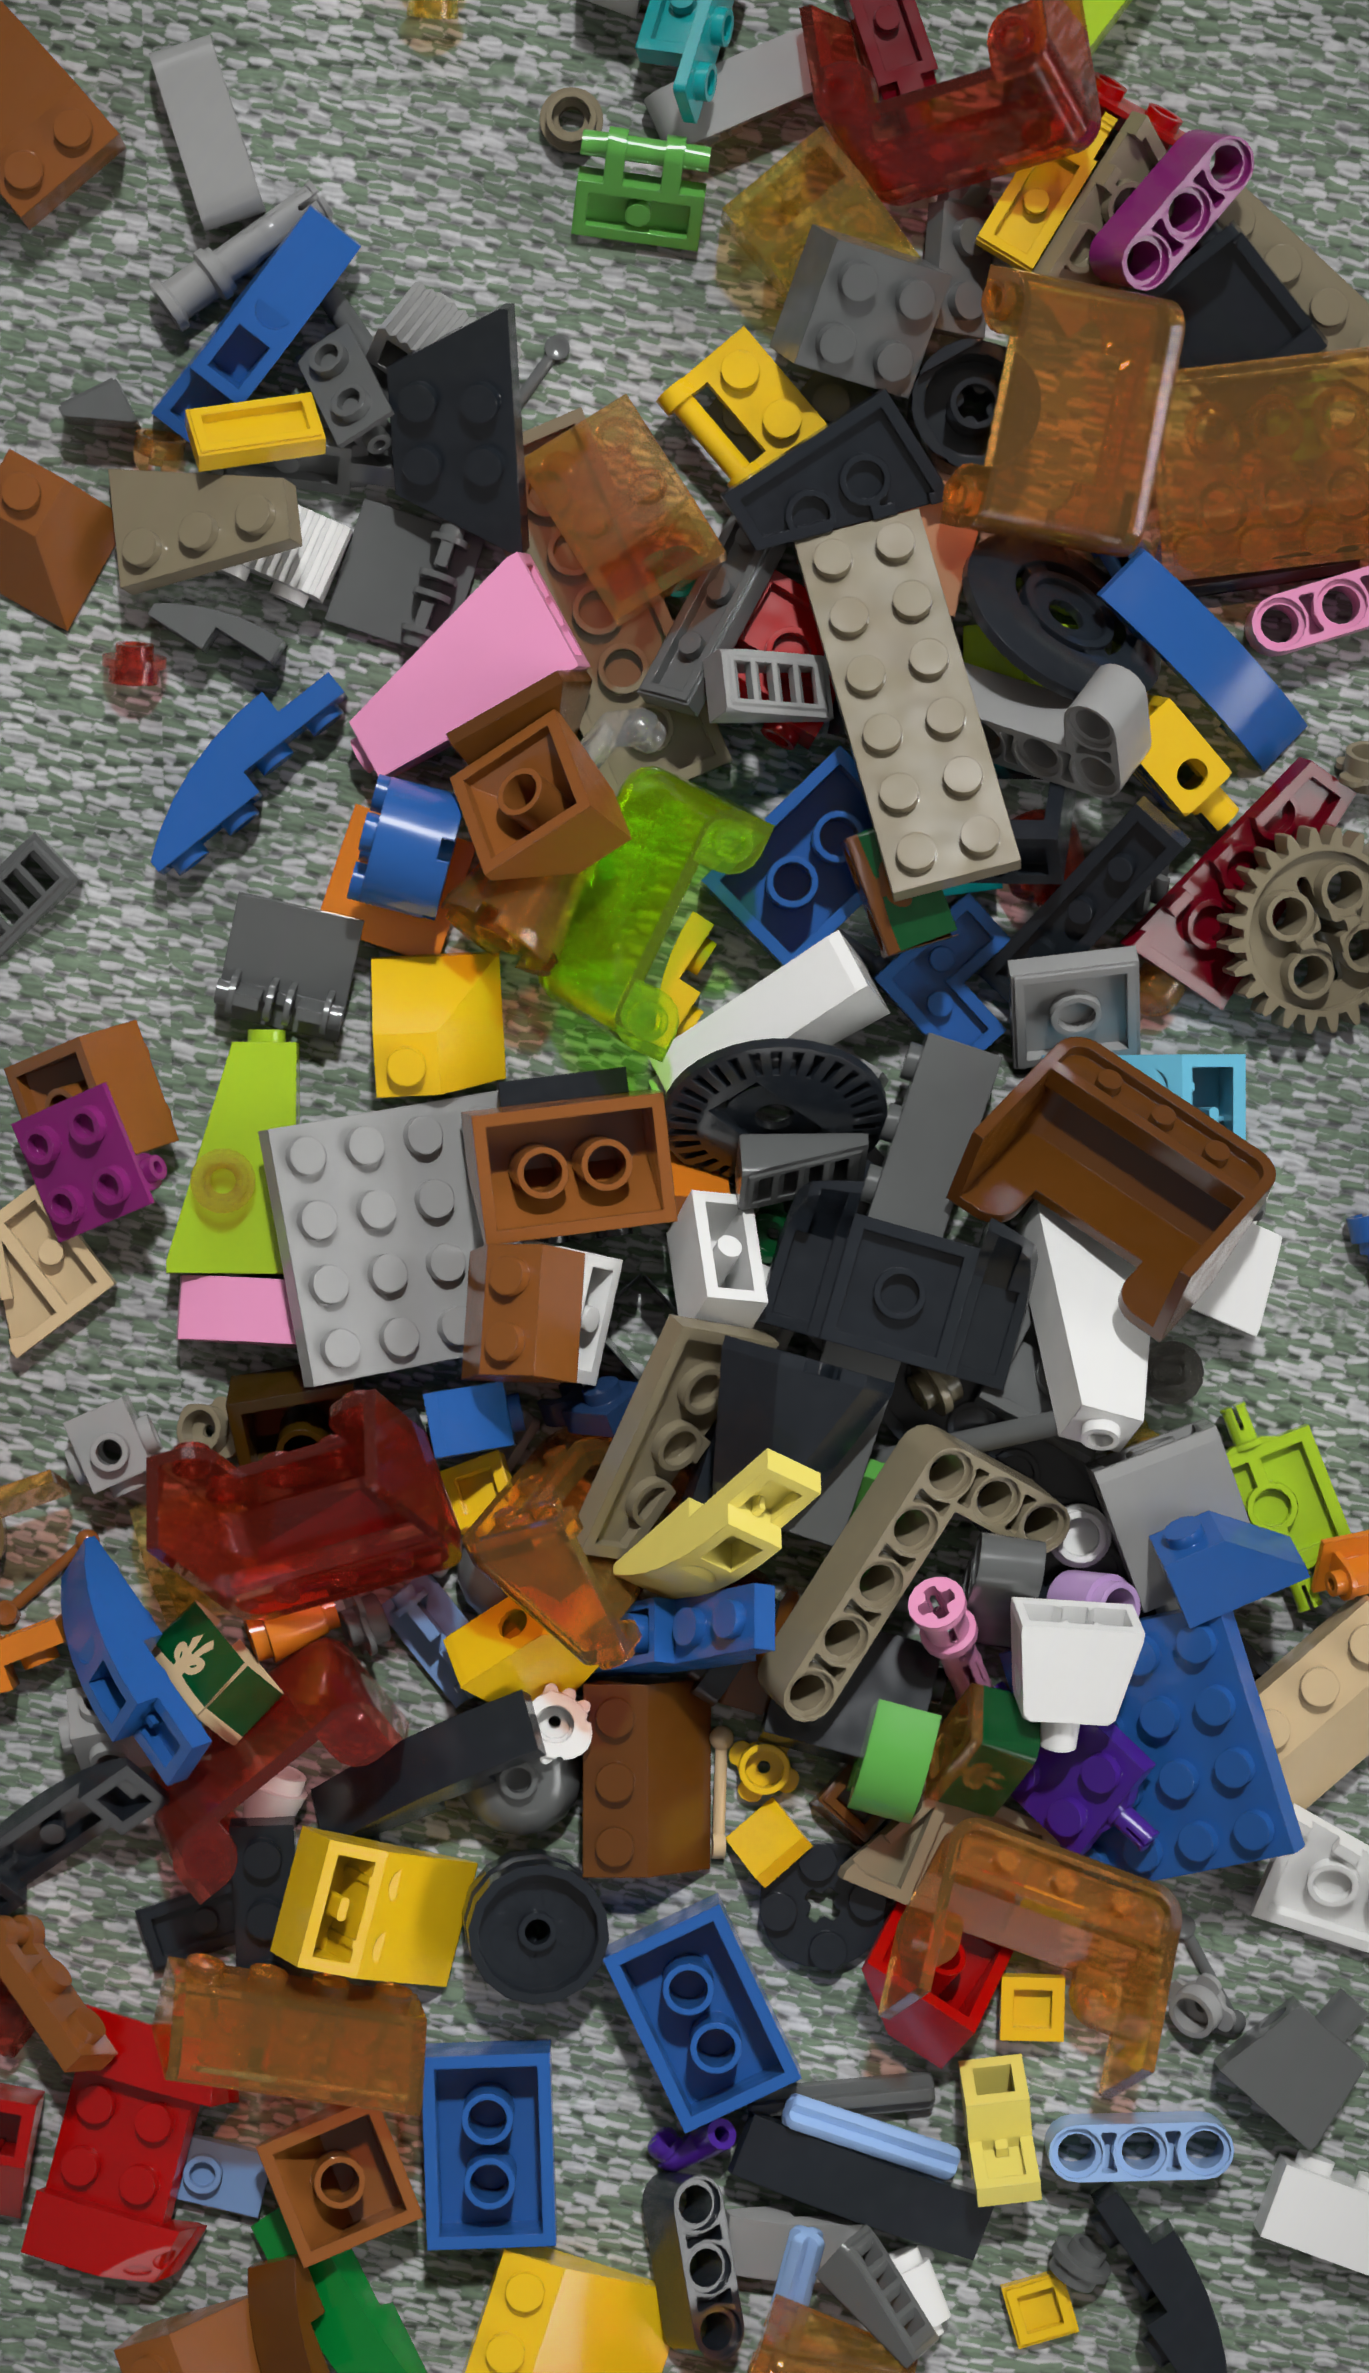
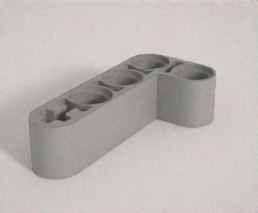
[964,662,1152,798]

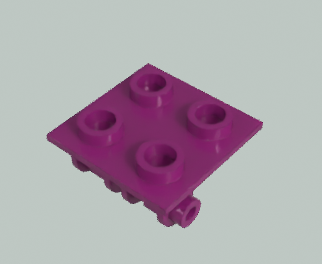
[11,1082,167,1243]

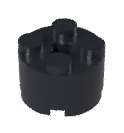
[907,339,1040,478]

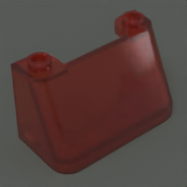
[149,1637,409,1905]

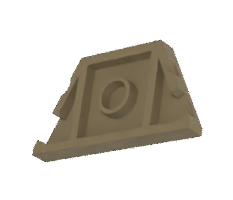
[837,1779,1066,1969]

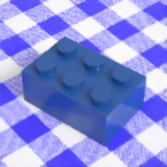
[700,745,872,967]
[603,1893,802,2134]
[421,2039,557,2251]

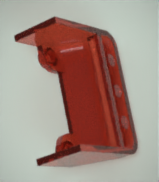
[799,0,1101,206]

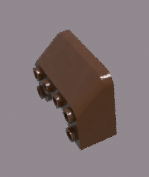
[946,1037,1276,1342]

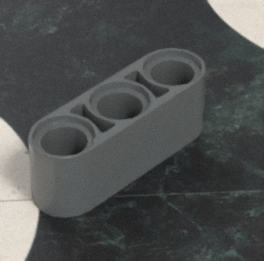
[959,1532,1047,1649]

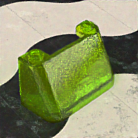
[537,766,775,1062]

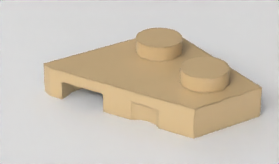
[0,1184,117,1358]

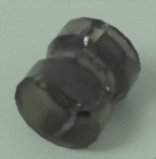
[1146,1339,1204,1405]

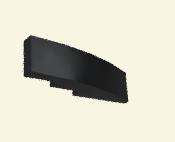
[311,1689,547,1839]
[727,2111,994,2260]

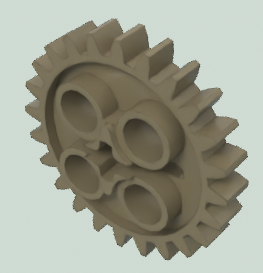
[1216,824,1369,1034]

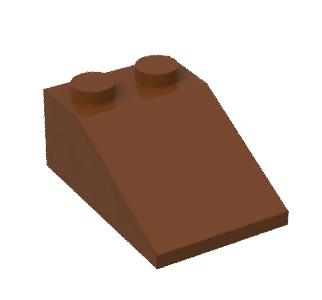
[0,1,126,230]

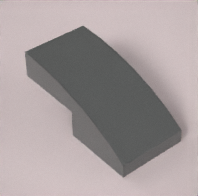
[147,603,288,667]

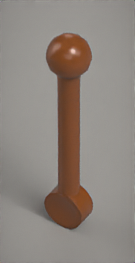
[0,1529,100,1626]

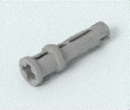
[148,180,333,332]

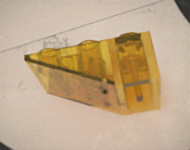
[721,126,921,300]

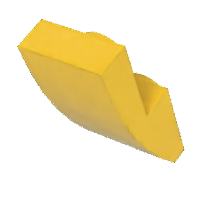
[655,911,717,1046]

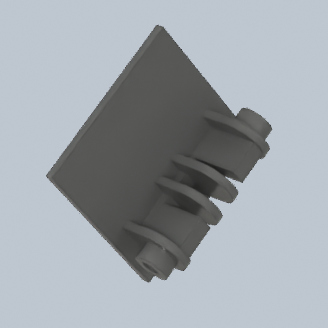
[325,498,486,650]
[214,892,364,1042]

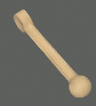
[709,1725,734,1859]

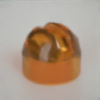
[133,428,187,472]
[1139,962,1187,1017]

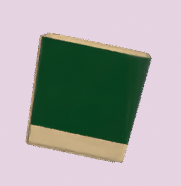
[151,1600,284,1746]

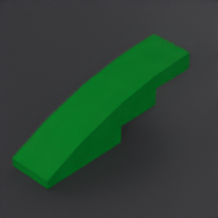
[251,2208,428,2373]

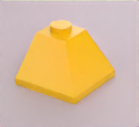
[371,951,506,1098]

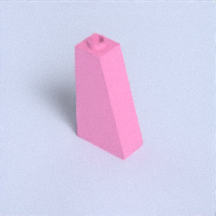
[349,552,591,777]

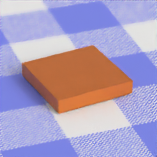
[320,804,476,955]

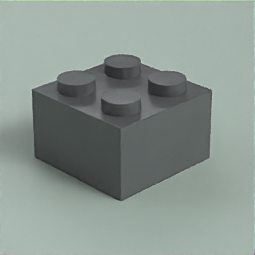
[769,224,952,399]

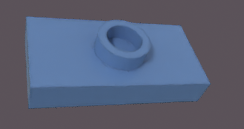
[177,2133,268,2218]

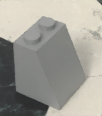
[1084,1418,1250,1614]

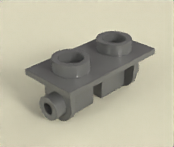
[295,323,395,454]

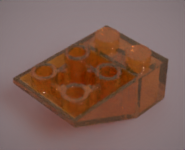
[524,394,728,627]

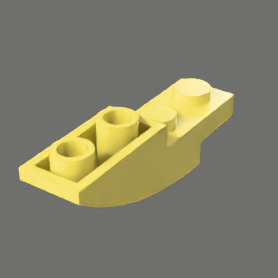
[613,1448,821,1599]

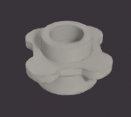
[1168,1973,1236,2039]

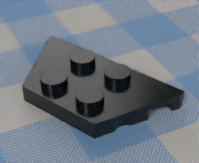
[386,303,530,554]

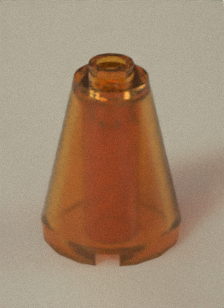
[441,863,591,977]

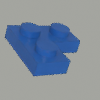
[872,893,1011,1050]

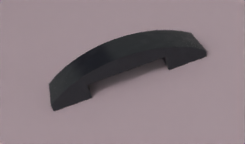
[0,1757,170,1915]

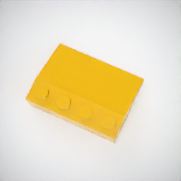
[462,2246,670,2373]

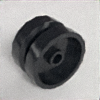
[462,1848,609,2005]

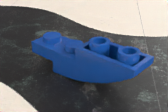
[152,204,361,443]
[151,672,348,876]
[61,1536,212,1786]
[589,1583,775,1678]

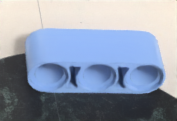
[1044,2111,1234,2183]

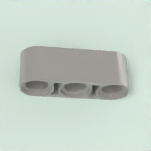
[644,26,839,147]
[149,34,266,231]

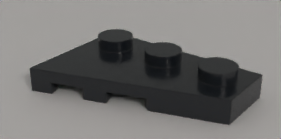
[720,388,954,551]

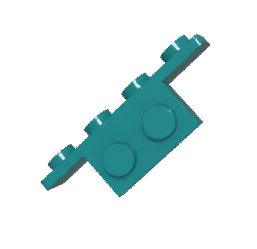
[635,0,734,124]

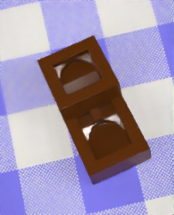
[248,2254,330,2373]

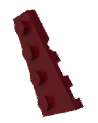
[1119,757,1357,1010]

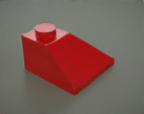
[861,1901,1014,2069]

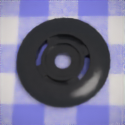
[962,532,1161,700]
[664,1038,888,1186]

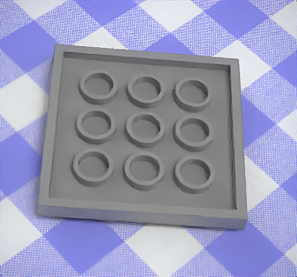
[258,1090,525,1388]

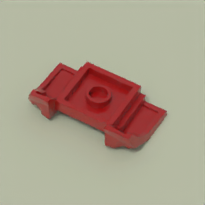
[21,2004,239,2283]

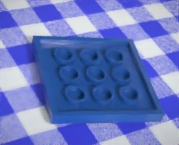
[999,1609,1305,1897]

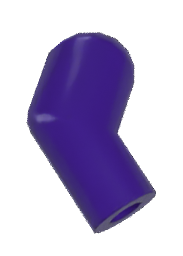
[647,2118,736,2172]

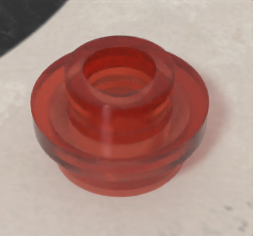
[102,641,167,686]

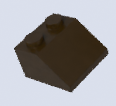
[226,1365,379,1522]

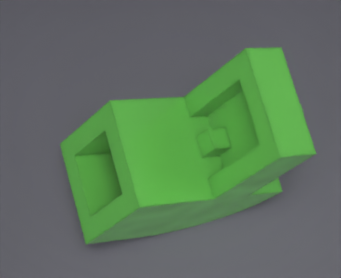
[846,1699,942,1824]

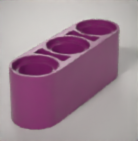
[1089,129,1255,291]

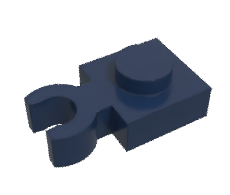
[537,1376,638,1438]

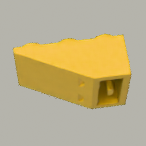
[270,1825,478,1987]

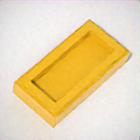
[185,392,326,472]

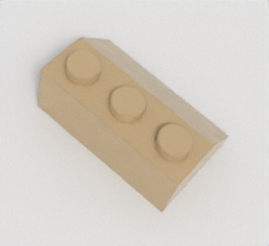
[1255,1595,1369,1810]

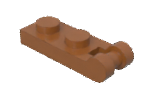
[0,1914,118,2073]

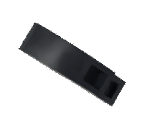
[1089,2182,1227,2373]

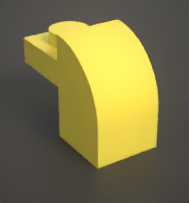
[958,2053,1042,2207]

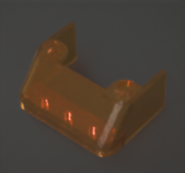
[878,1817,1182,2099]

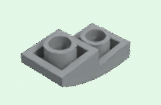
[725,2205,862,2283]

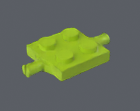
[1219,1401,1351,1613]

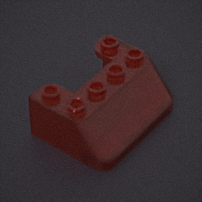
[146,1389,462,1620]

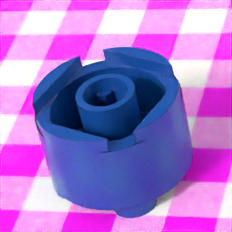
[347,774,463,920]

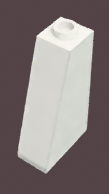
[648,930,890,1098]
[1015,1200,1150,1453]

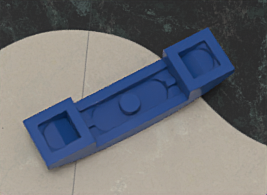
[1096,548,1308,772]

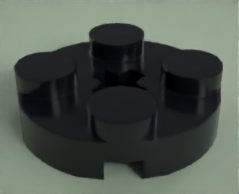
[759,1840,887,1970]

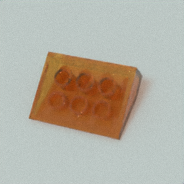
[1141,346,1369,581]

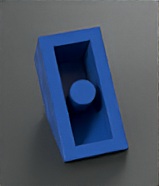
[423,1382,526,1460]
[1149,1510,1310,1629]

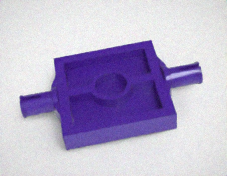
[985,1681,1160,1859]

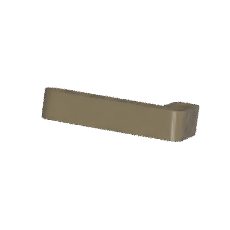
[758,1424,1070,1722]

